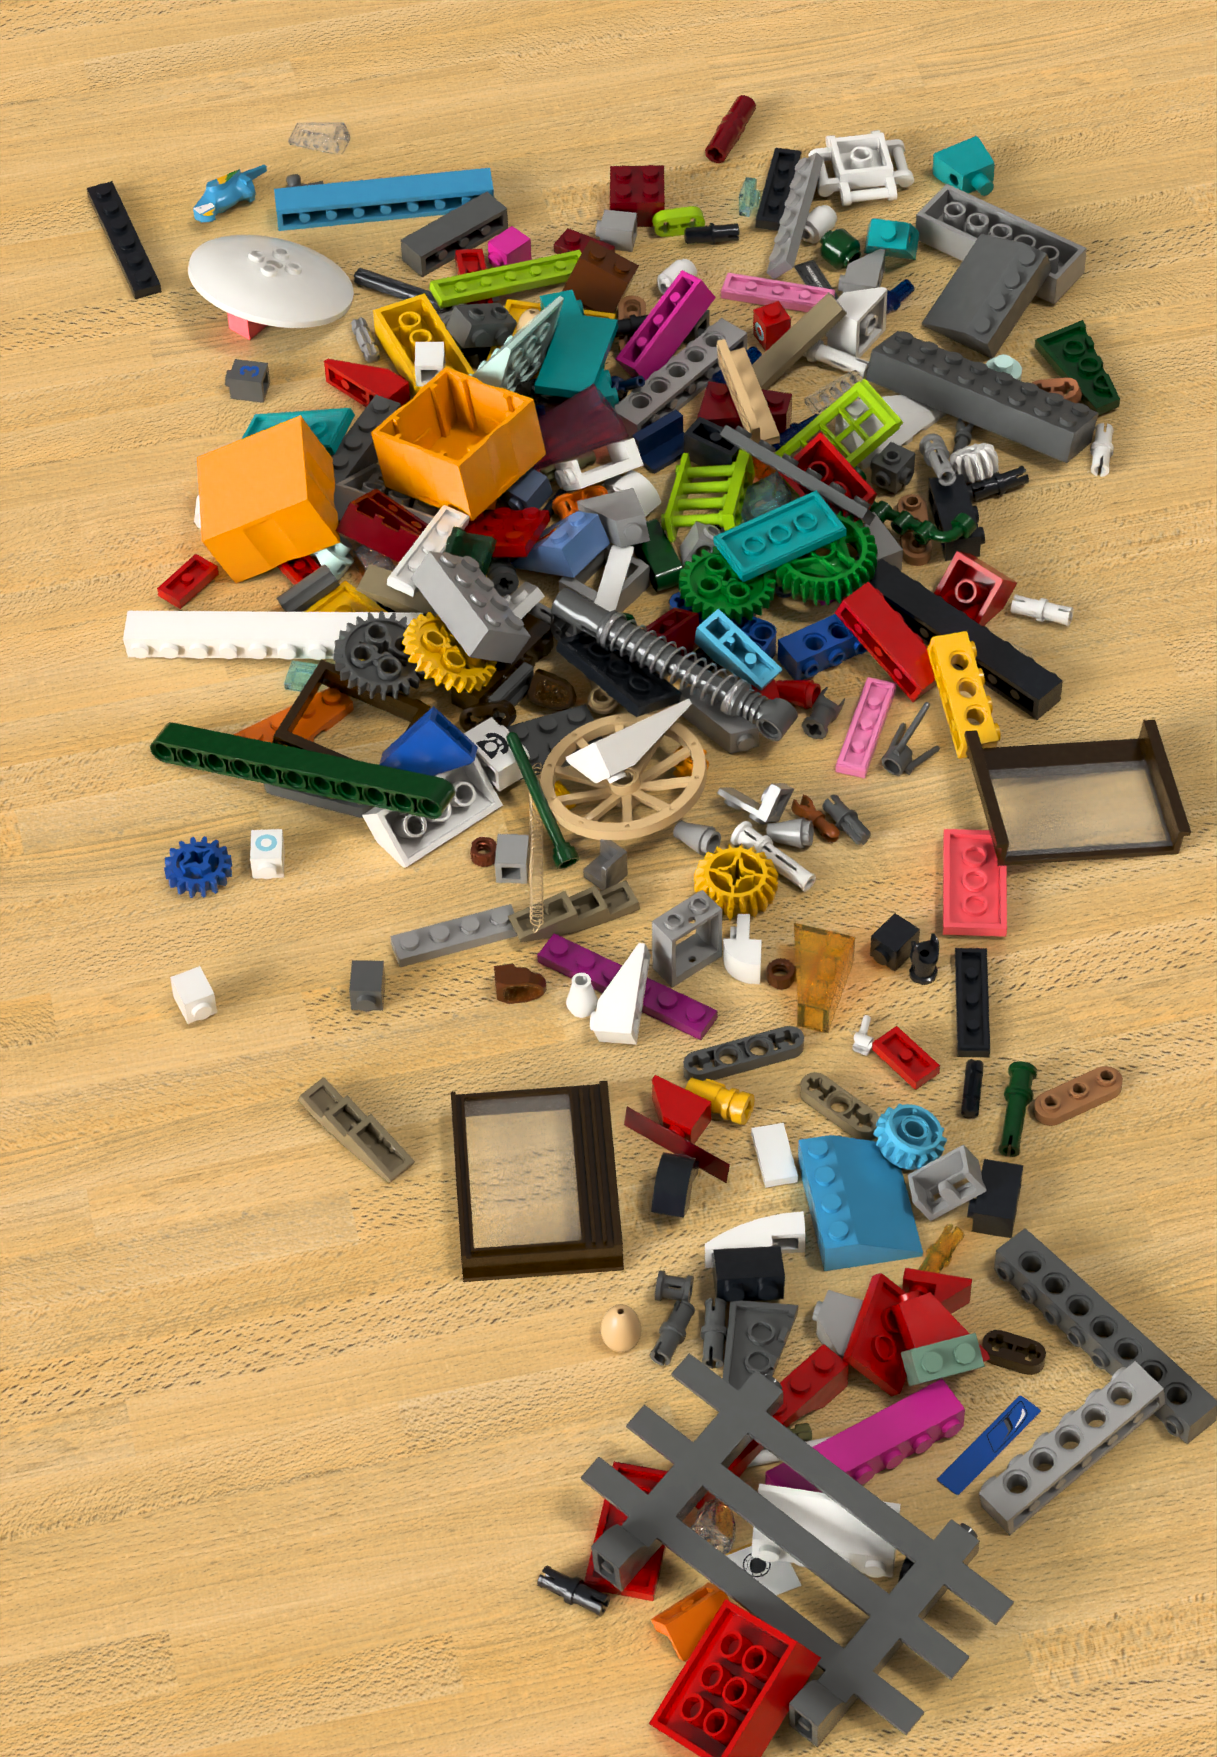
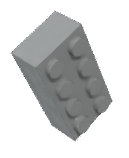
[411,551,531,664]

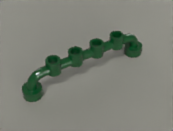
[854,466,977,545]

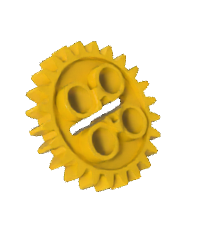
[402,612,497,693]

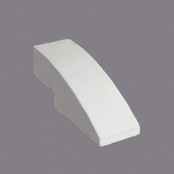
[705,1211,805,1268]

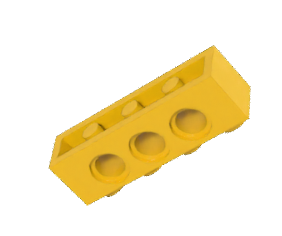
[927,631,1001,759]

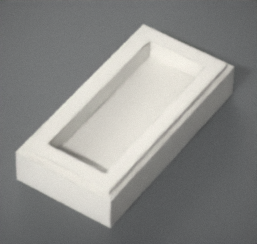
[751,1123,798,1188]

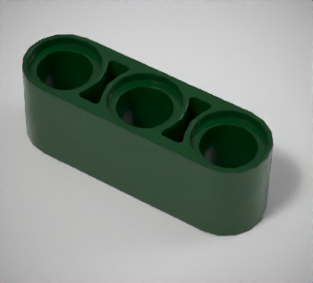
[631,519,683,592]

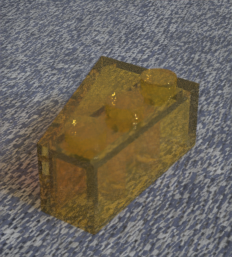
[793,923,855,1033]

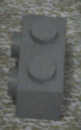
[446,303,517,348]

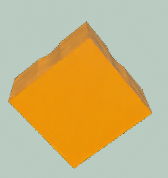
[371,367,546,521]
[197,415,340,584]

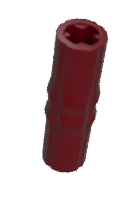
[705,95,756,163]

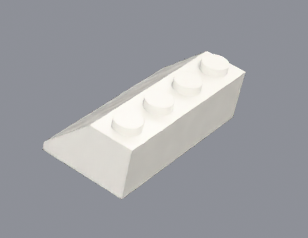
[362,756,503,868]
[752,1484,901,1578]

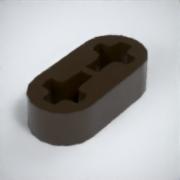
[459,700,516,732]
[982,1330,1046,1375]

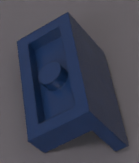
[631,409,684,474]

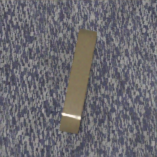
[800,1072,879,1141]

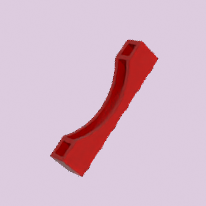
[695,1344,849,1515]

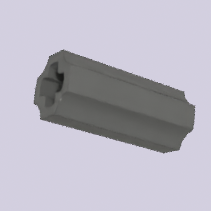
[276,564,340,612]

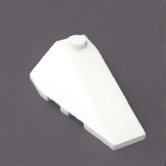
[835,395,947,469]
[565,699,692,784]

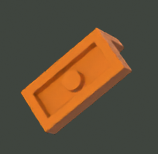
[651,1582,730,1661]

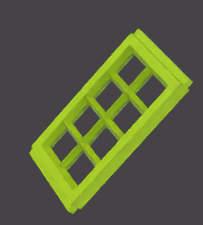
[775,378,904,498]

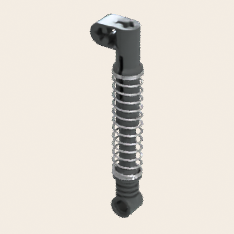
[550,588,798,741]

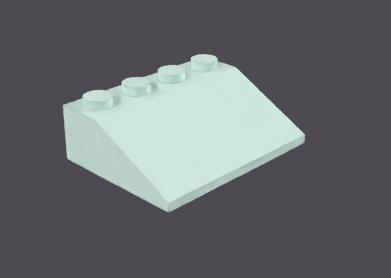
[469,296,564,393]

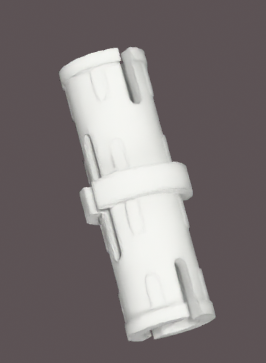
[1091,423,1114,477]
[1011,594,1074,626]

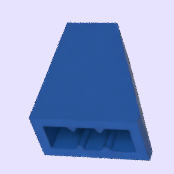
[379,706,478,776]

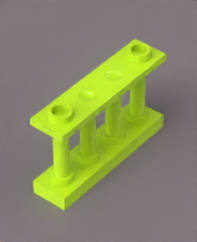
[661,450,755,542]

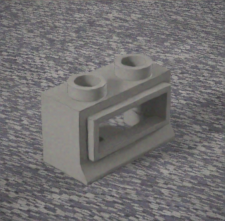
[908,1144,987,1221]

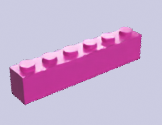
[765,1379,965,1493]

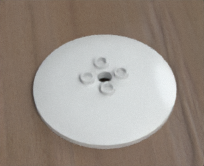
[188,235,354,328]

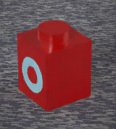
[753,301,791,351]

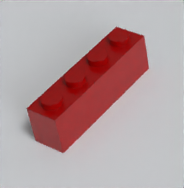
[835,581,937,702]

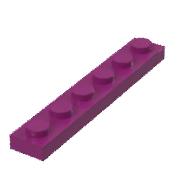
[537,933,718,1040]

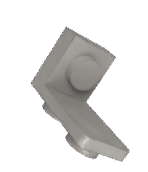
[717,783,794,824]

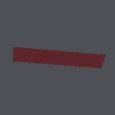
[624,1106,730,1183]

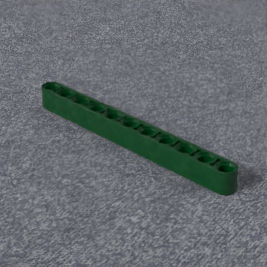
[150,722,456,819]

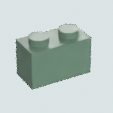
[901,1333,985,1387]

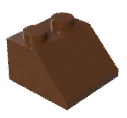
[562,240,639,314]

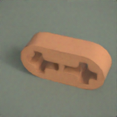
[1032,378,1082,403]

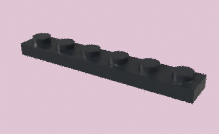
[87,181,162,299]

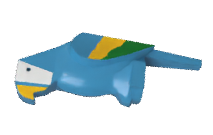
[193,165,267,223]

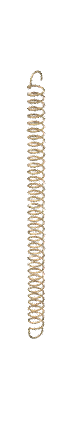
[529,763,544,933]

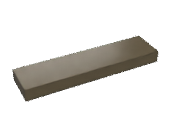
[752,292,847,390]

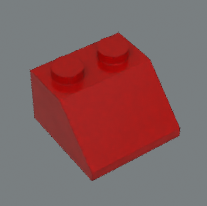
[934,551,1017,626]

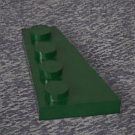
[1035,320,1120,415]

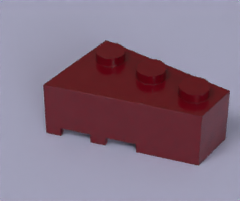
[697,381,792,438]

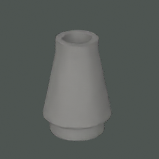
[767,817,814,848]
[673,820,721,856]

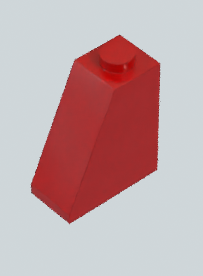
[891,1289,990,1384]

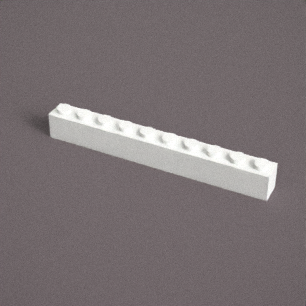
[123,611,423,660]

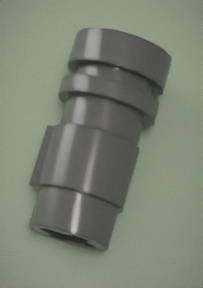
[485,557,519,596]

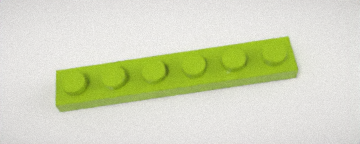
[429,250,582,308]

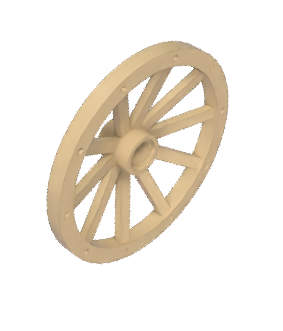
[540,713,707,840]

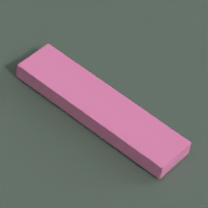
[721,273,835,312]
[836,677,897,779]

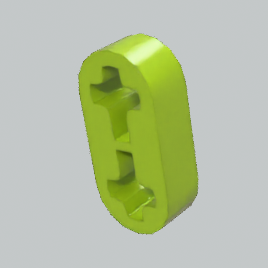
[652,206,705,237]

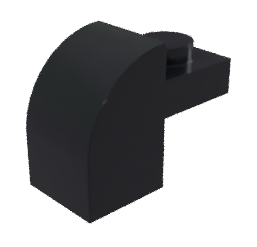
[651,1152,700,1218]

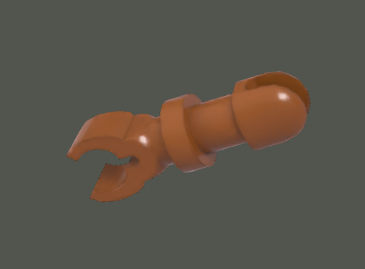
[791,794,840,843]

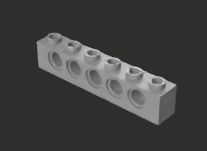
[611,318,747,439]
[979,1361,1165,1535]

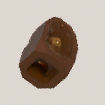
[494,963,547,1004]

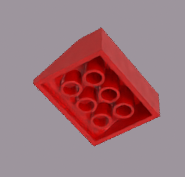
[649,1599,821,1757]

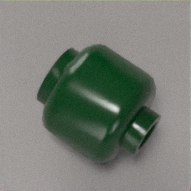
[820,228,861,270]

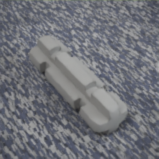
[351,317,380,363]

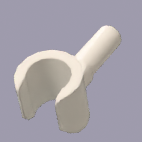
[852,1015,874,1056]

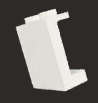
[555,438,643,491]

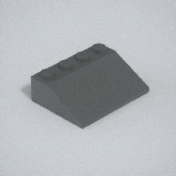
[922,234,1052,359]

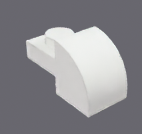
[601,470,662,517]
[723,914,762,984]

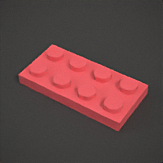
[943,829,1007,937]

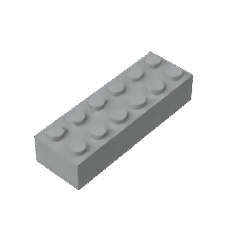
[916,184,1087,304]

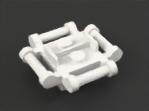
[808,130,914,206]

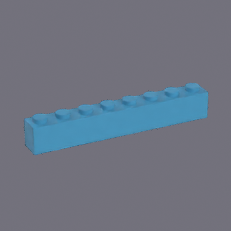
[274,168,494,231]

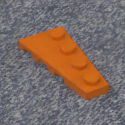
[233,687,354,746]

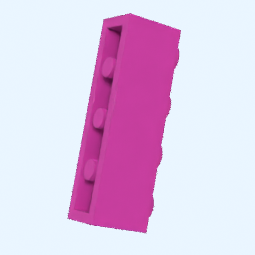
[615,270,716,381]

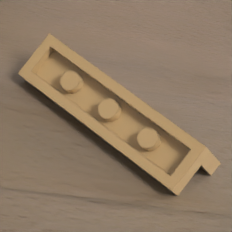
[717,339,780,445]

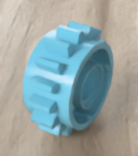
[873,1104,947,1170]

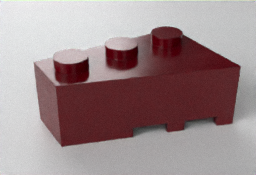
[335,488,428,562]

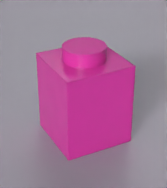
[488,226,532,268]

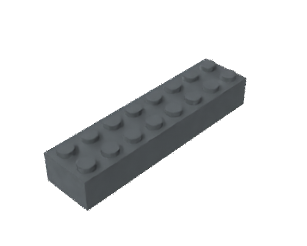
[866,331,1098,463]

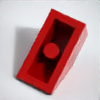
[652,1075,711,1144]

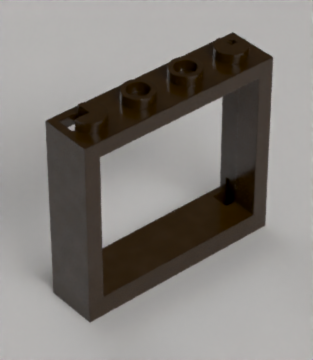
[273,659,431,760]

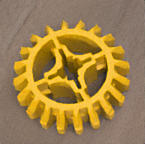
[694,843,778,921]

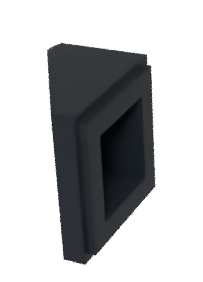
[461,347,491,369]

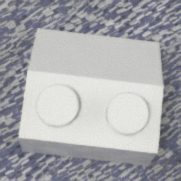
[826,287,887,358]

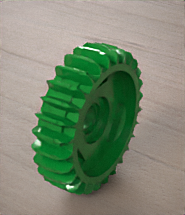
[771,511,878,605]

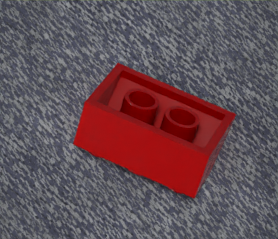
[778,432,878,522]

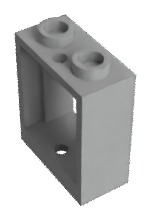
[559,544,650,613]
[652,890,722,988]

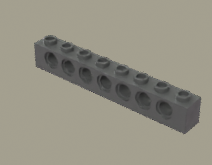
[994,1228,1217,1444]

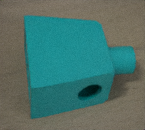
[932,136,995,196]
[864,218,920,260]

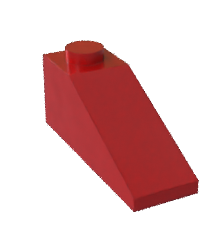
[324,358,410,407]

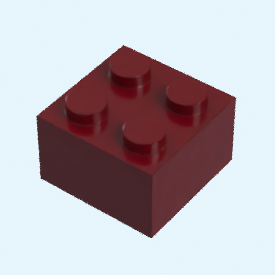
[610,165,665,227]

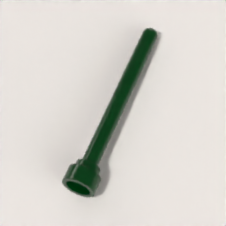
[506,732,580,869]

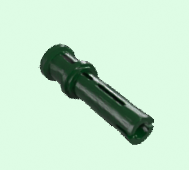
[998,1061,1038,1157]

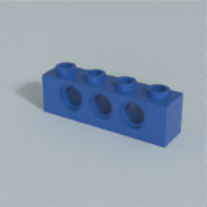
[778,614,867,680]

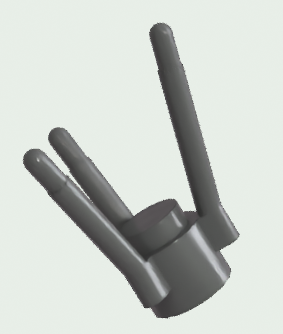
[882,702,940,776]

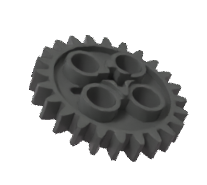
[333,611,426,700]

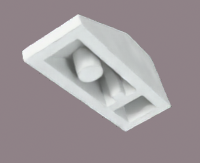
[590,943,651,1045]

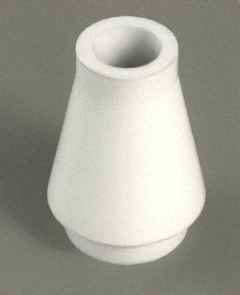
[566,973,598,1018]

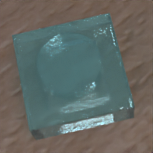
[739,177,760,217]

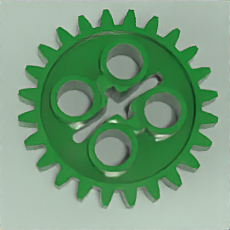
[678,546,776,624]

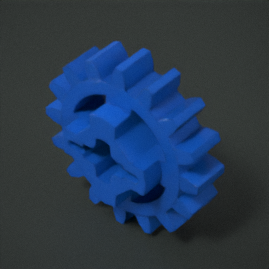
[164,836,233,898]

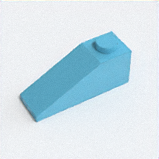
[694,609,783,690]

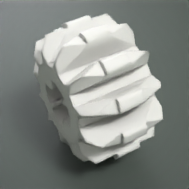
[949,443,999,483]

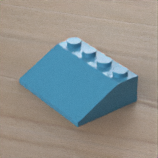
[798,1135,923,1272]

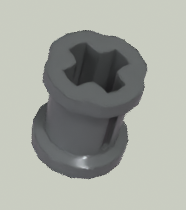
[655,1270,694,1303]

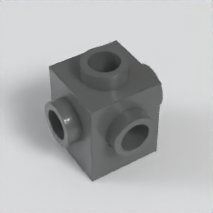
[870,442,915,494]

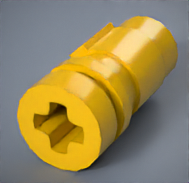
[685,1077,755,1125]

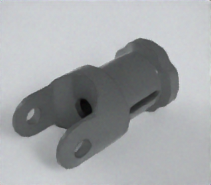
[802,687,845,739]

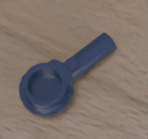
[611,376,645,401]

